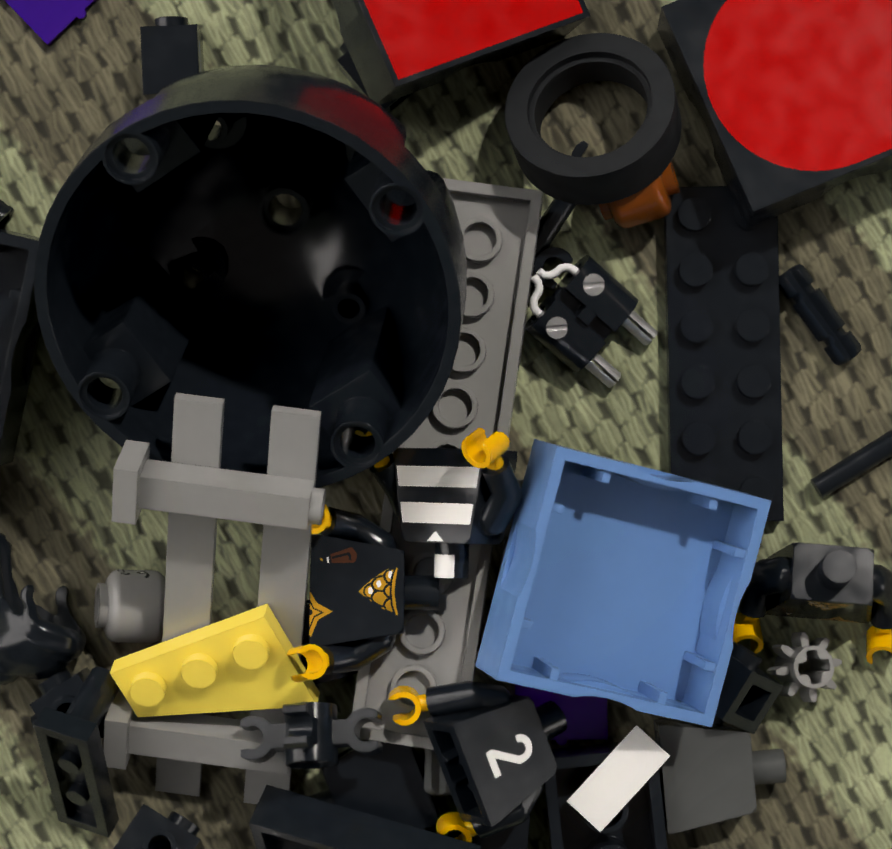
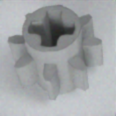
[767,632,842,702]

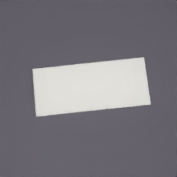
[567,725,670,832]

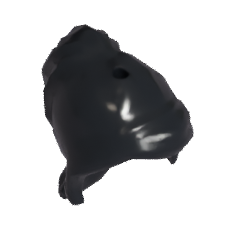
[0,533,87,685]

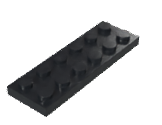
[664,186,784,521]

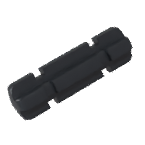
[779,264,862,365]

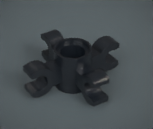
[240,702,383,769]

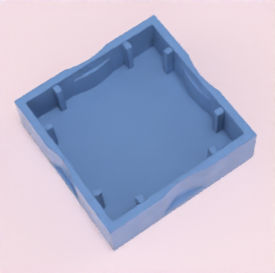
[475,439,772,727]

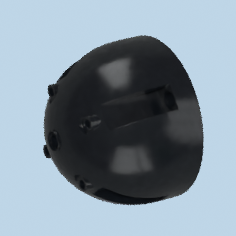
[34,65,467,488]

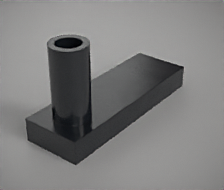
[34,667,120,838]

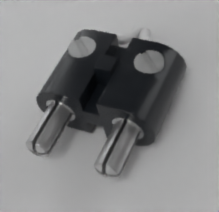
[525,255,657,388]

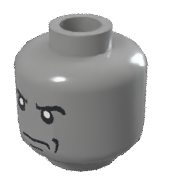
[94,569,165,643]

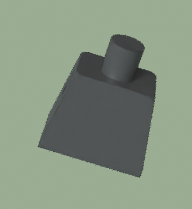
[654,719,786,834]

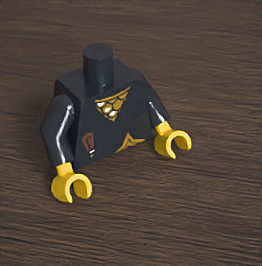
[287,504,439,682]
[733,542,892,664]

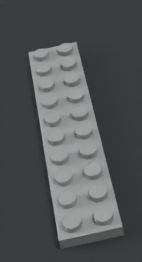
[352,178,544,750]

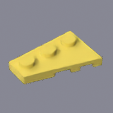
[110,603,320,717]

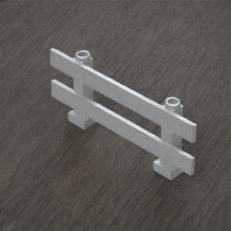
[103,393,326,804]

